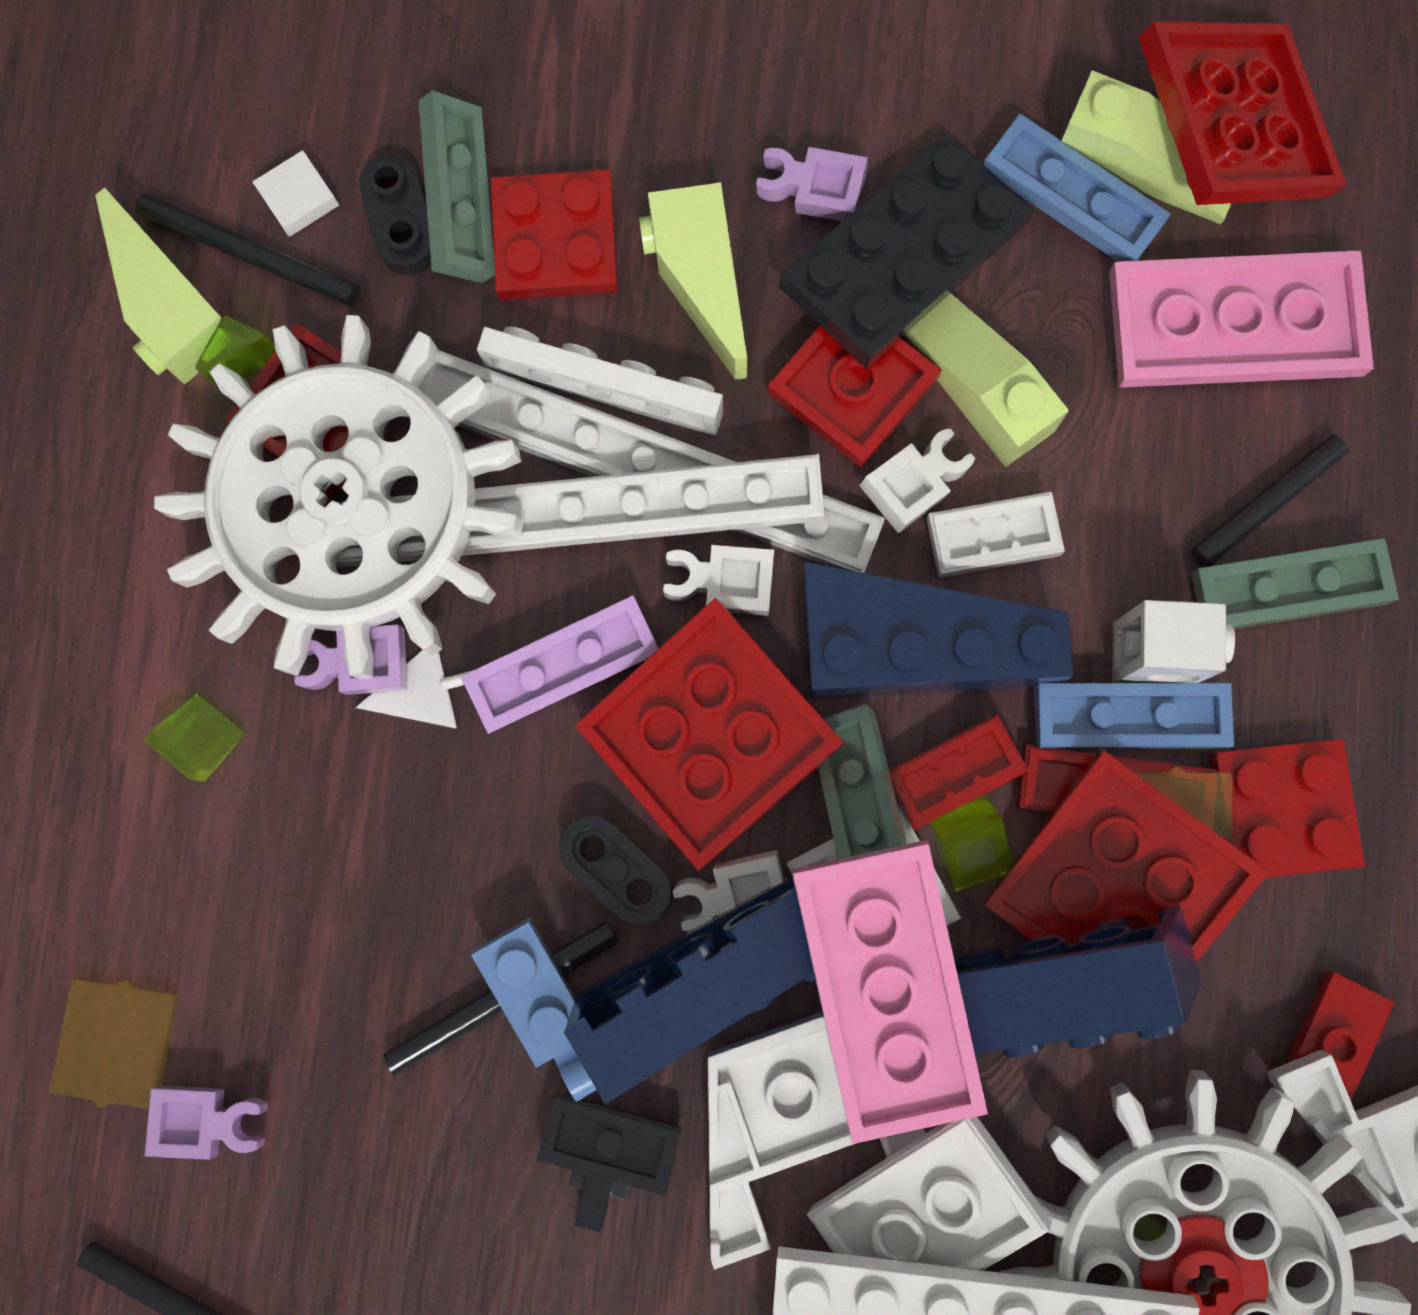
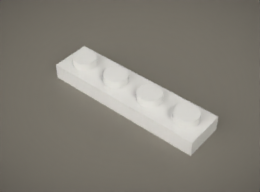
[477,327,723,436]

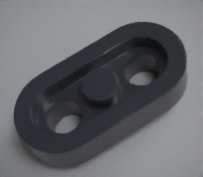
[359,155,431,275]
[559,816,672,925]

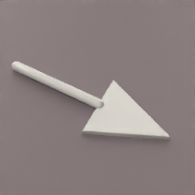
[356,650,473,729]

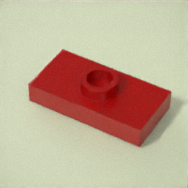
[889,714,1029,831]
[1274,971,1395,1101]

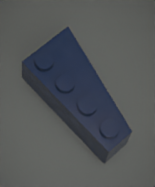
[802,562,1073,699]
[564,875,816,1105]
[953,906,1202,1059]

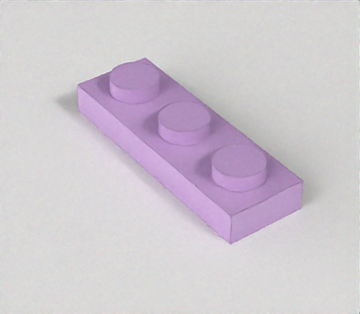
[461,596,658,734]

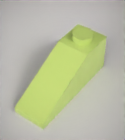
[1062,70,1231,225]
[639,182,747,380]
[95,188,240,385]
[903,293,1069,468]

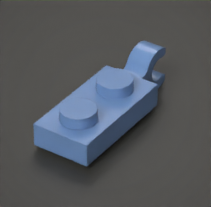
[471,917,596,1101]

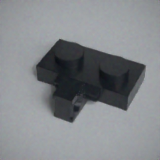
[537,1092,682,1232]

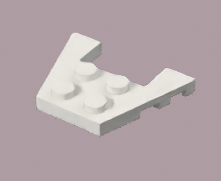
[708,1011,926,1270]
[1266,1050,1418,1243]

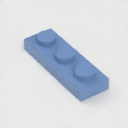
[984,114,1171,262]
[1034,683,1234,749]

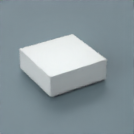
[253,150,339,237]

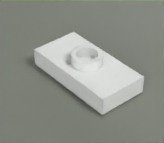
[926,491,1065,578]

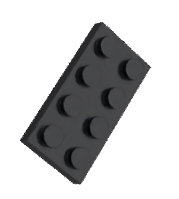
[778,132,1034,369]

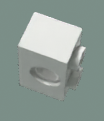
[1112,600,1235,683]

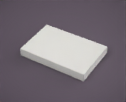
[807,1117,1052,1270]

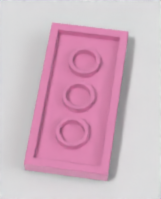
[1109,251,1374,388]
[792,840,988,1144]

